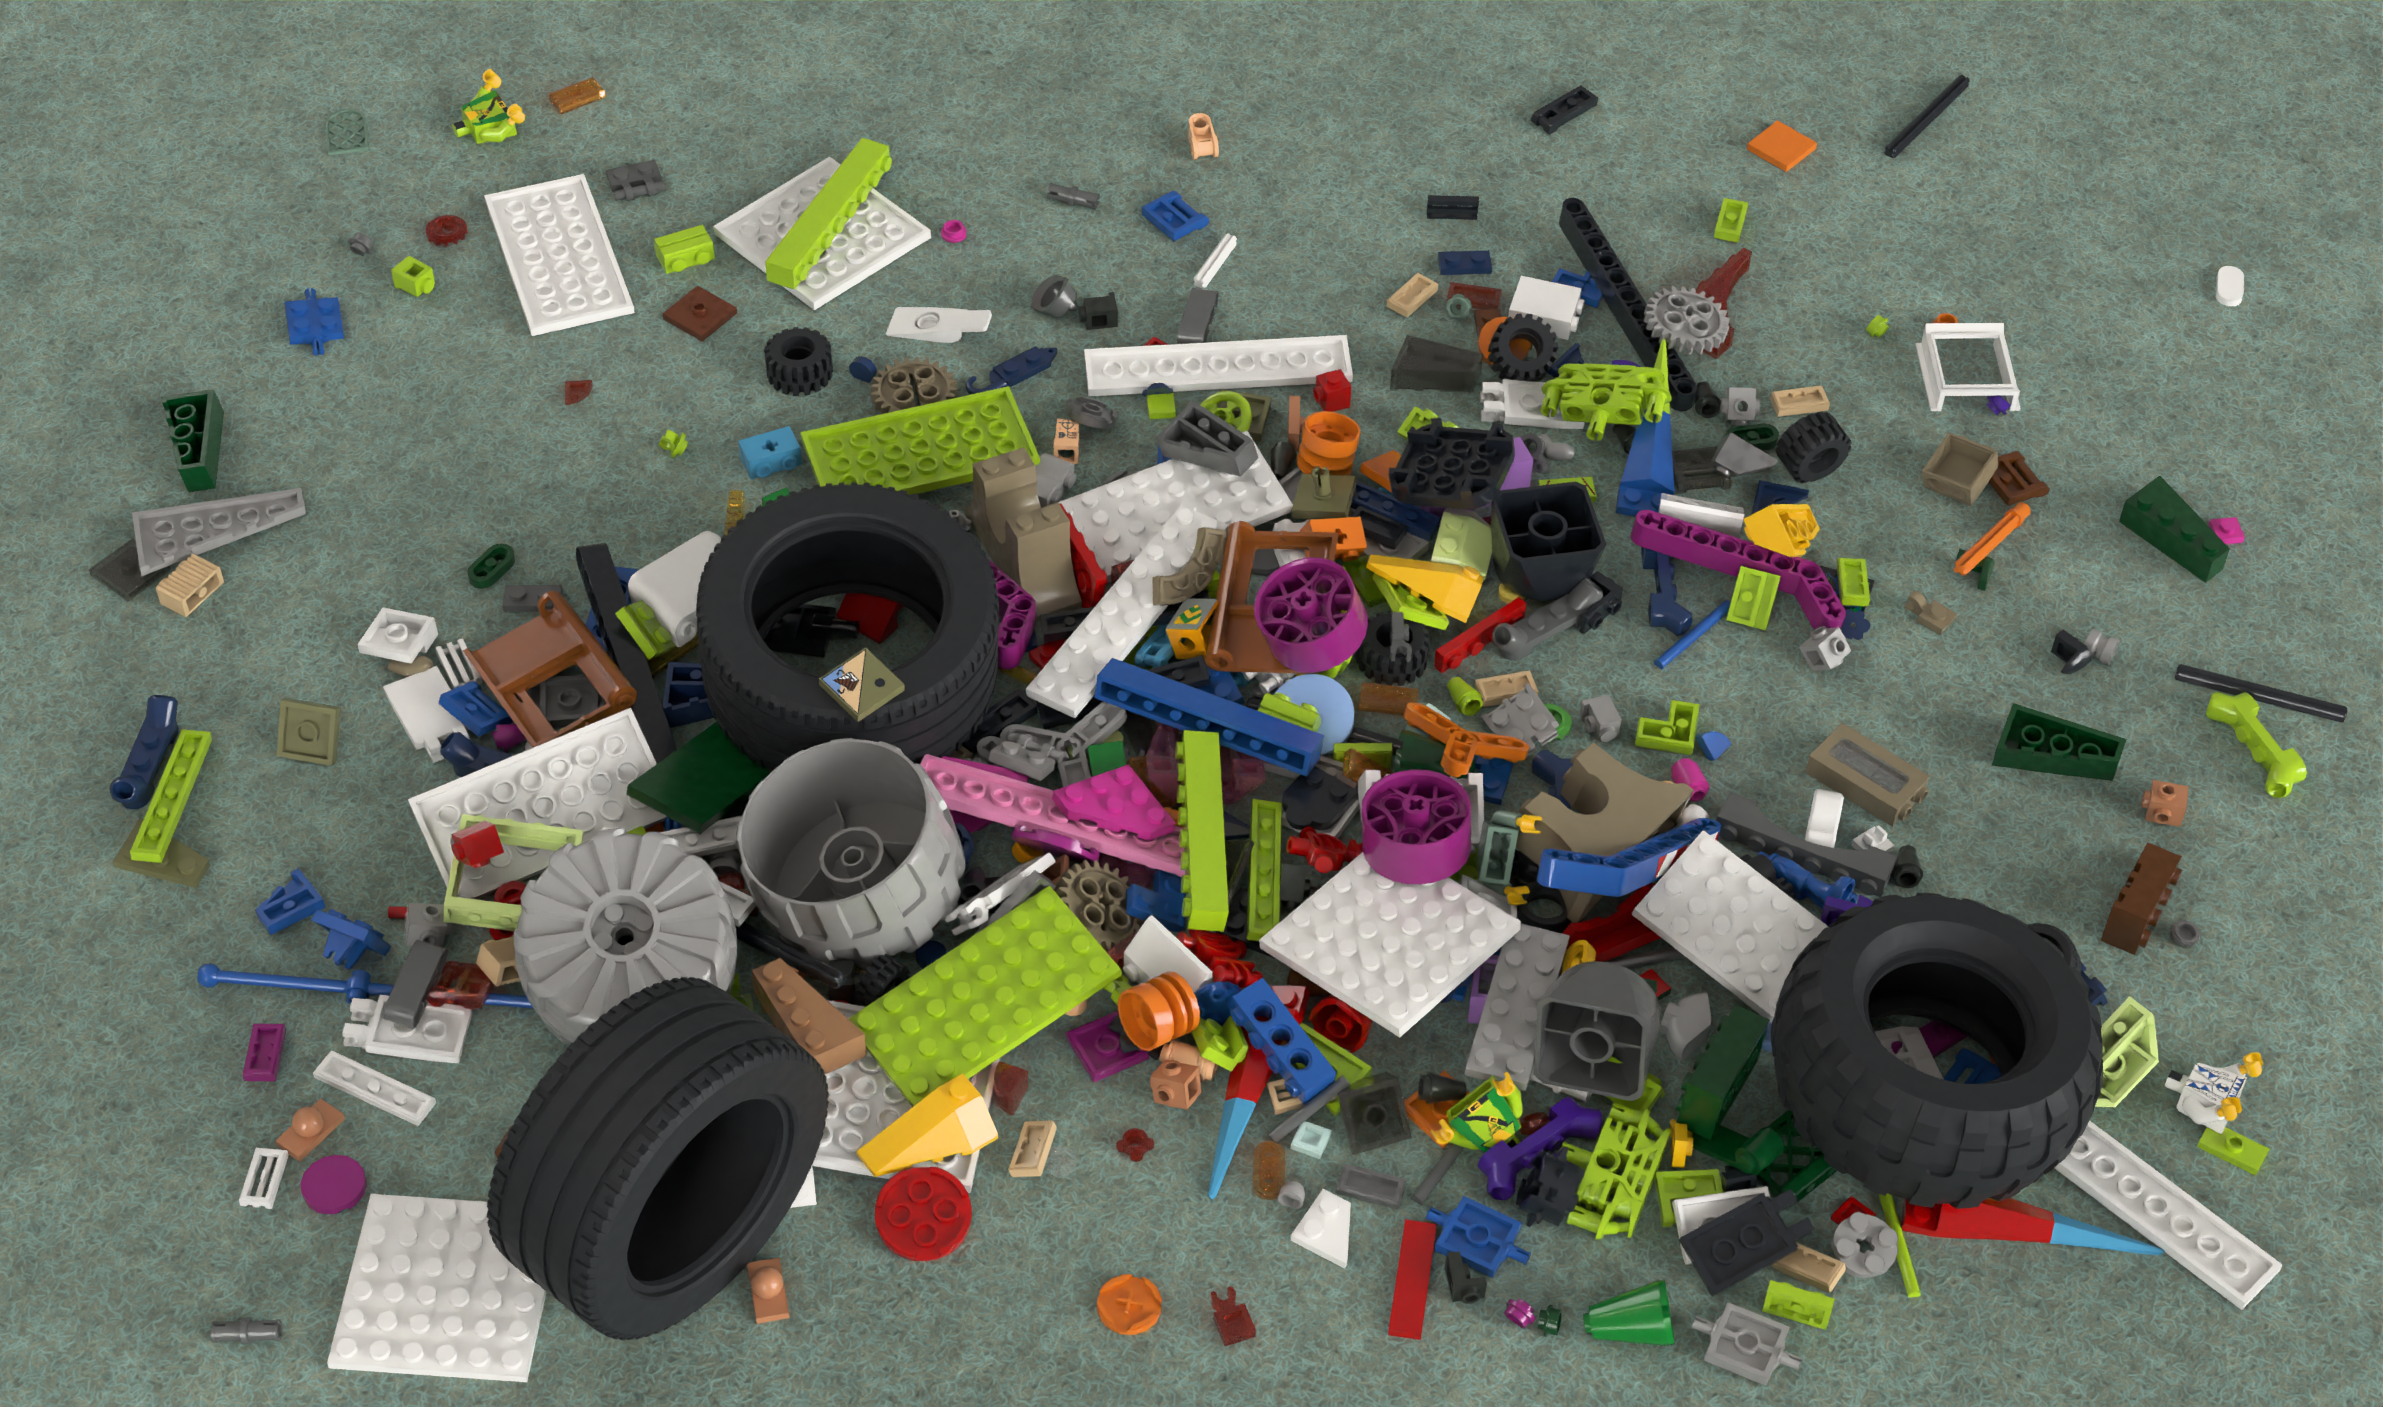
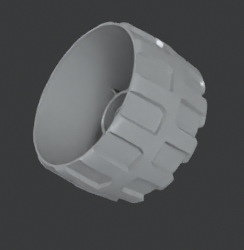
[736,738,965,970]
[514,828,737,1044]

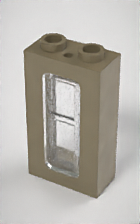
[1805,723,1930,827]

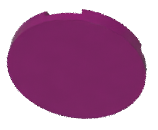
[1011,825,1100,864]

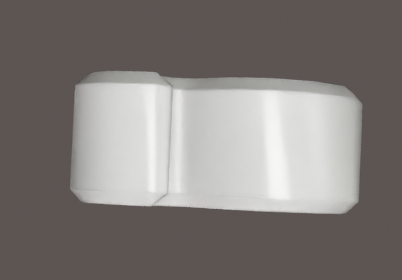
[1804,789,1844,848]

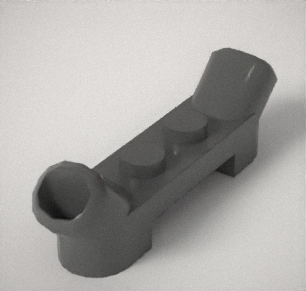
[1492,579,1603,661]

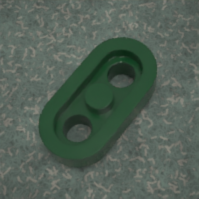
[1726,423,1779,451]
[467,544,515,589]

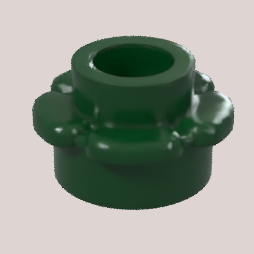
[1538,1305,1562,1337]

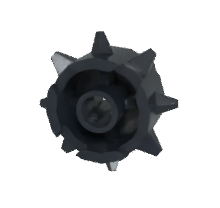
[1516,1146,1585,1227]

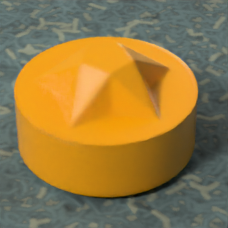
[1012,841,1043,863]

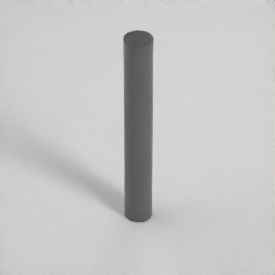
[1268,1075,1350,1143]
[1411,1144,1464,1205]

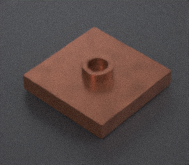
[662,286,737,342]

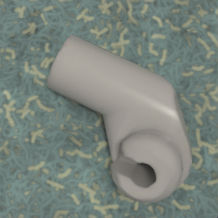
[1540,434,1575,461]

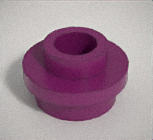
[1504,1298,1536,1329]

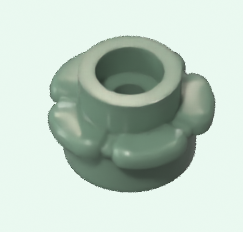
[1446,294,1472,319]

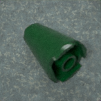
[1394,730,1476,779]

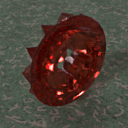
[426,215,468,247]

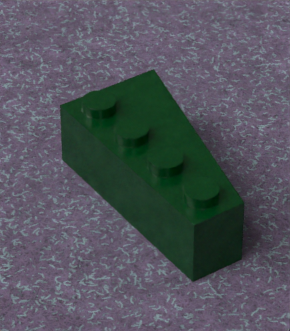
[161,389,224,492]
[2119,476,2230,583]
[1992,703,2127,781]

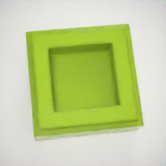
[1147,393,1176,419]

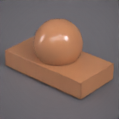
[275,1098,345,1162]
[747,1257,790,1324]

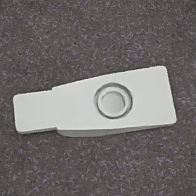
[886,307,992,343]

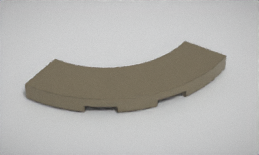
[1152,527,1226,606]

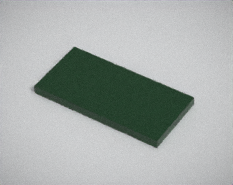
[626,722,771,834]

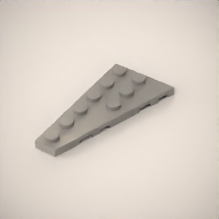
[132,488,306,576]

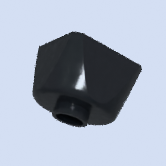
[1491,481,1606,601]

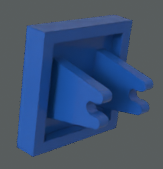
[312,909,391,970]

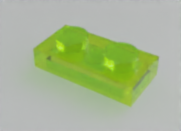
[1342,555,1387,608]

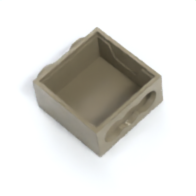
[1922,432,1998,506]

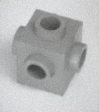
[1720,387,1760,426]
[1799,626,1851,671]
[404,903,452,947]

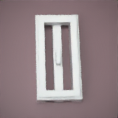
[435,638,482,689]
[239,1147,289,1209]

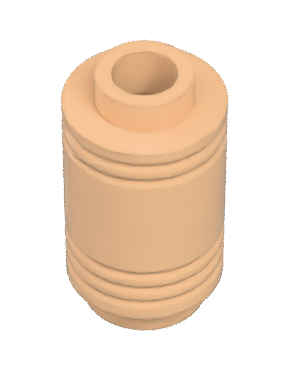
[1159,1039,1218,1082]

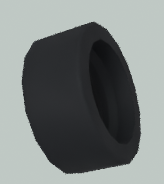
[1517,881,1572,934]

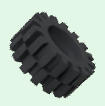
[855,954,910,1007]

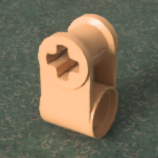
[1188,113,1219,160]

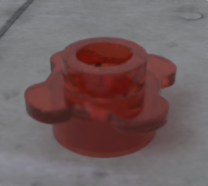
[1116,1128,1154,1162]

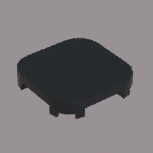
[1388,418,1515,509]

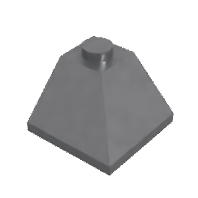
[1710,433,1778,478]

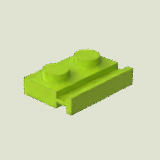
[1726,566,1781,630]
[615,600,676,660]

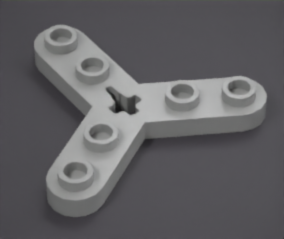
[1000,701,1127,787]

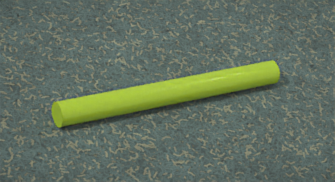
[1878,1193,1921,1298]

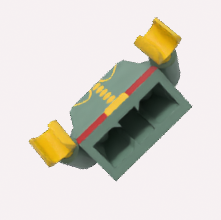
[1476,810,1542,905]

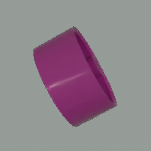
[1254,557,1368,673]
[1361,770,1471,885]

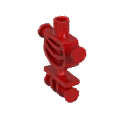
[1286,827,1363,873]
[1176,929,1263,988]

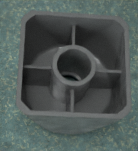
[1534,961,1661,1101]

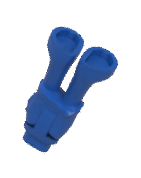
[1758,851,1858,909]

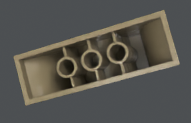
[964,447,1082,623]
[1516,742,1694,923]

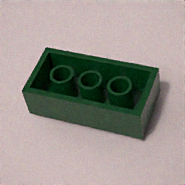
[1675,1005,1770,1141]

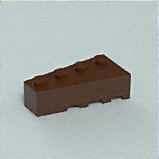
[2101,842,2183,955]

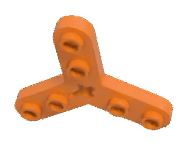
[1403,702,1530,777]

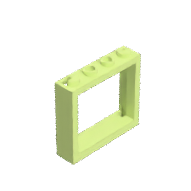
[443,814,583,931]

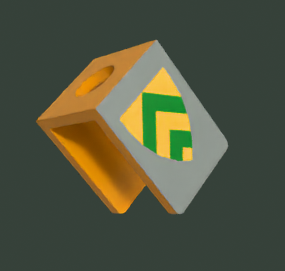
[1165,598,1218,659]

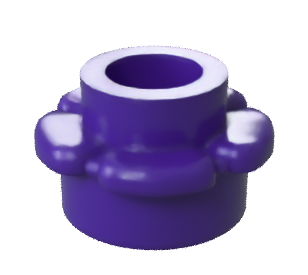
[1986,395,2011,415]

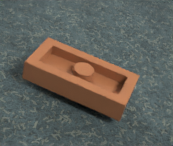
[1288,396,1305,451]

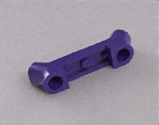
[1477,1097,1602,1200]

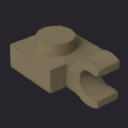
[1905,590,1957,635]

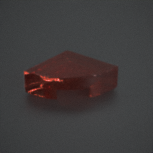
[565,380,593,405]

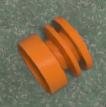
[1296,411,1361,476]
[1118,971,1200,1051]

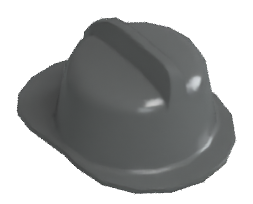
[1031,275,1077,318]

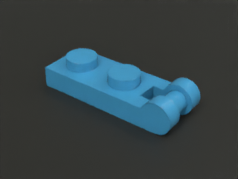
[1135,624,1186,668]

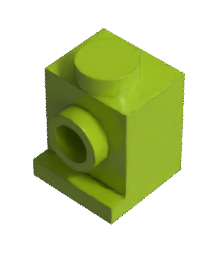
[391,256,435,297]

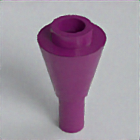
[492,724,526,752]

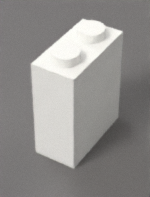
[1508,276,1585,340]

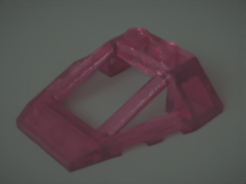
[1145,722,1266,804]

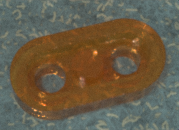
[1253,1141,1285,1200]

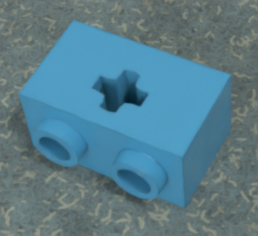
[738,426,802,479]

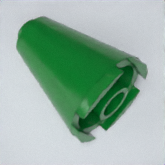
[1583,1280,1675,1346]

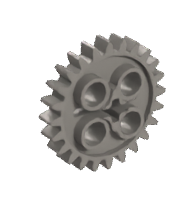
[1644,286,1730,355]

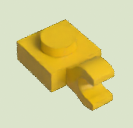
[1669,1119,1693,1168]

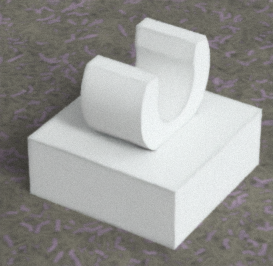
[1851,825,1894,853]

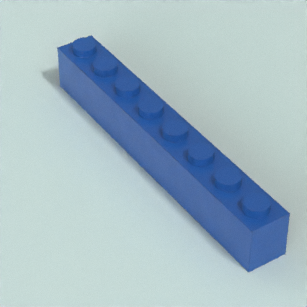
[1094,658,1324,776]

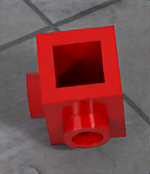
[1313,369,1351,412]
[451,820,504,868]

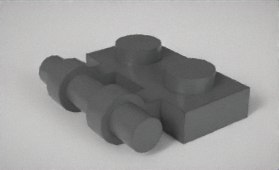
[606,160,666,201]

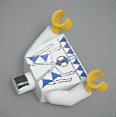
[2165,1052,2263,1134]

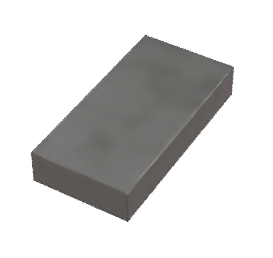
[1336,1164,1407,1209]

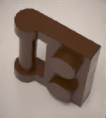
[1988,451,2050,506]

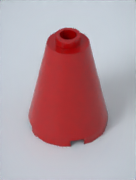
[1309,994,1373,1053]

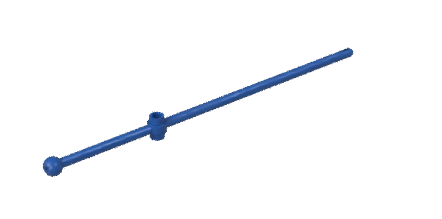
[197,963,534,1009]

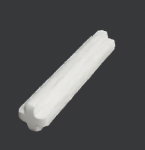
[1194,233,1237,289]

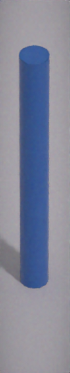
[1654,600,1731,669]

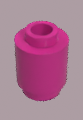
[1671,758,1710,802]

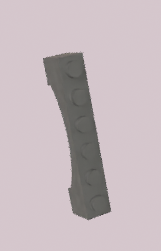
[1717,792,1898,897]

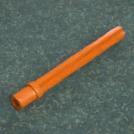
[1953,502,2031,576]

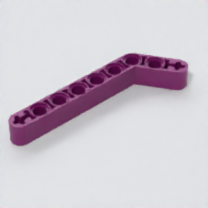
[1630,510,1846,630]
[986,557,1036,669]

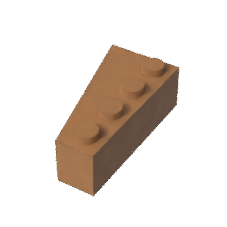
[752,958,866,1075]

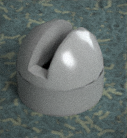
[1278,1181,1305,1209]

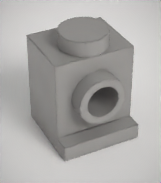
[1579,694,1622,742]

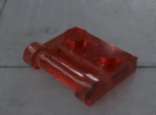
[427,961,494,1009]

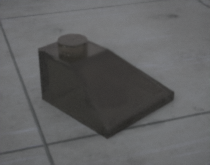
[1337,1072,1412,1155]

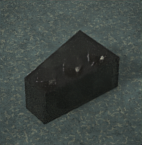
[1390,335,1483,392]

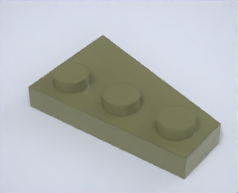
[113,817,210,888]

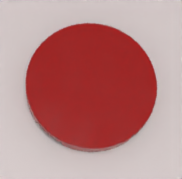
[875,1166,972,1261]

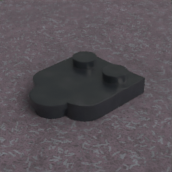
[1282,766,1358,830]

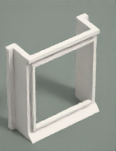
[1916,323,2021,411]

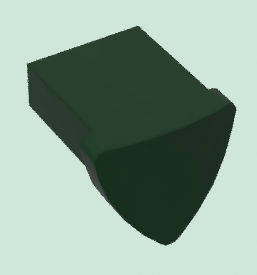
[1956,549,1995,591]

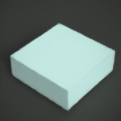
[1290,1121,1332,1159]

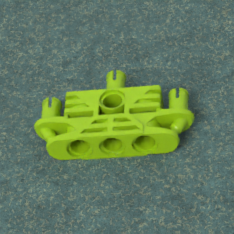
[1540,363,1672,441]
[1560,1102,1672,1240]

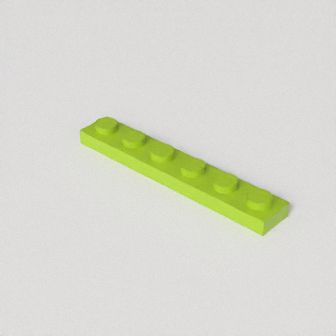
[130,729,212,863]
[1247,799,1282,941]

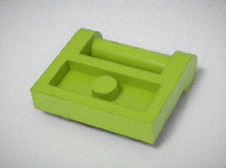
[1654,1169,1723,1227]

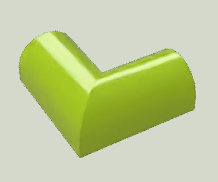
[1634,700,1700,755]

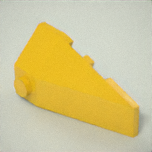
[1743,504,1820,557]
[1366,554,1484,623]
[857,1073,998,1177]

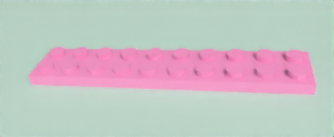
[920,754,1185,877]

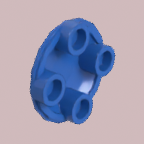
[1194,982,1242,1027]

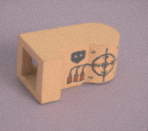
[1054,418,1079,464]

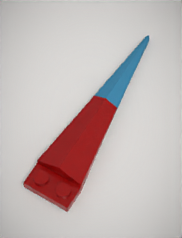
[1208,985,1311,1199]
[1901,1198,2165,1255]

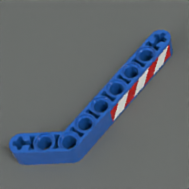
[1536,818,1721,897]

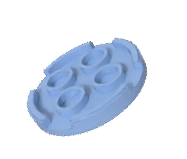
[1274,674,1355,756]

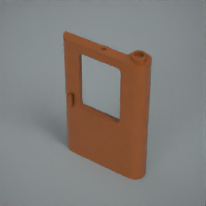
[1205,521,1339,674]
[463,591,637,748]

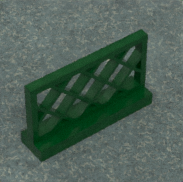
[1756,1110,1837,1211]

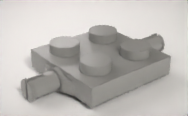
[1692,1302,1803,1386]

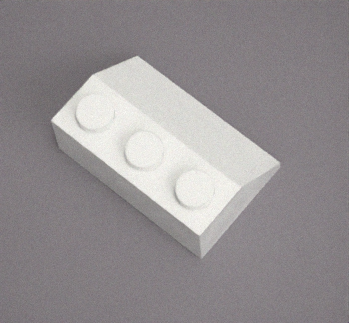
[1658,493,1744,538]
[1123,915,1212,992]

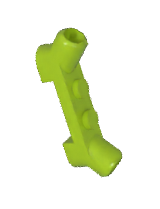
[2206,692,2307,798]

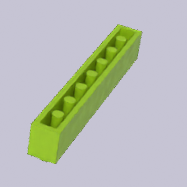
[765,137,892,290]
[1175,730,1229,932]

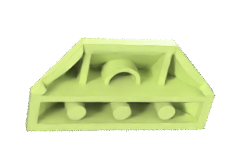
[1431,508,1492,581]
[2095,996,2159,1107]

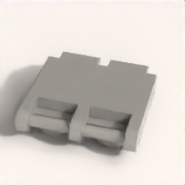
[1481,683,1559,757]

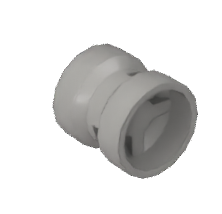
[2084,629,2120,665]
[709,849,739,882]

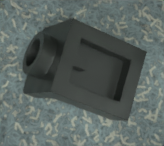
[1444,1251,1487,1304]

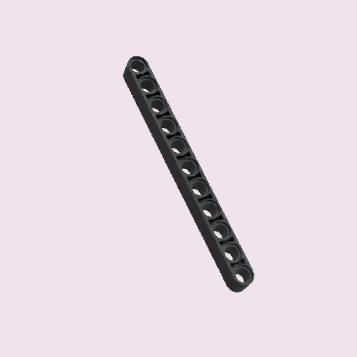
[1559,198,1697,412]
[576,543,677,764]

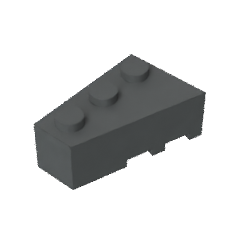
[1156,400,1258,477]

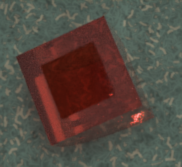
[994,1061,1028,1116]

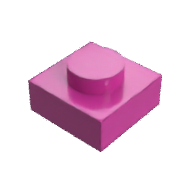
[2208,517,2245,544]

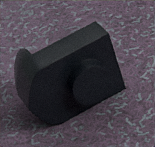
[2051,630,2091,674]

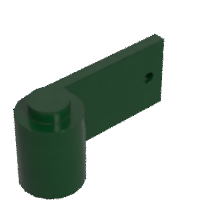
[1692,1125,1784,1175]

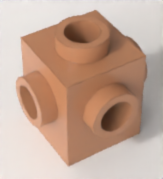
[2141,780,2189,827]
[1150,1060,1202,1110]

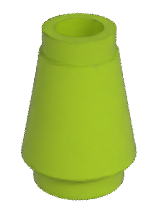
[1447,677,1483,716]

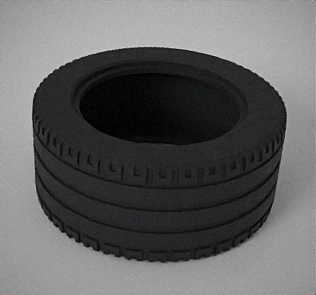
[696,482,999,772]
[487,977,829,1340]

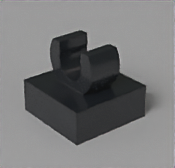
[1721,1165,1756,1193]

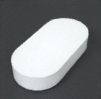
[2216,266,2244,306]

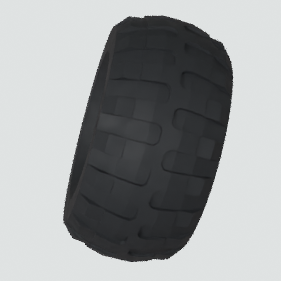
[1771,893,2103,1209]

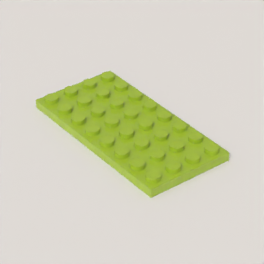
[800,386,1040,495]
[848,885,1122,1107]

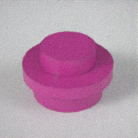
[941,220,967,243]

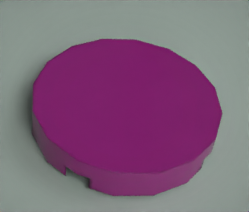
[300,1155,367,1215]

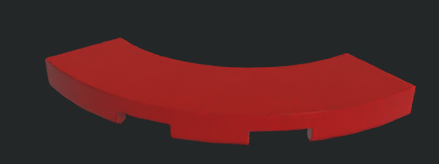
[1562,883,1656,951]

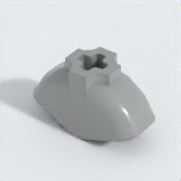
[1659,993,1712,1061]

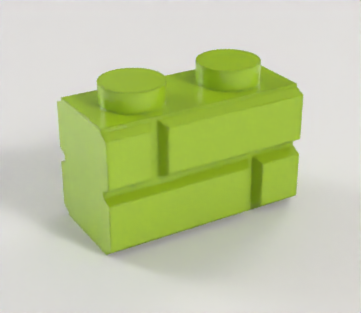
[654,224,715,274]
[1257,692,1321,732]

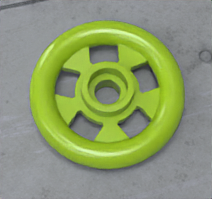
[1200,391,1252,432]

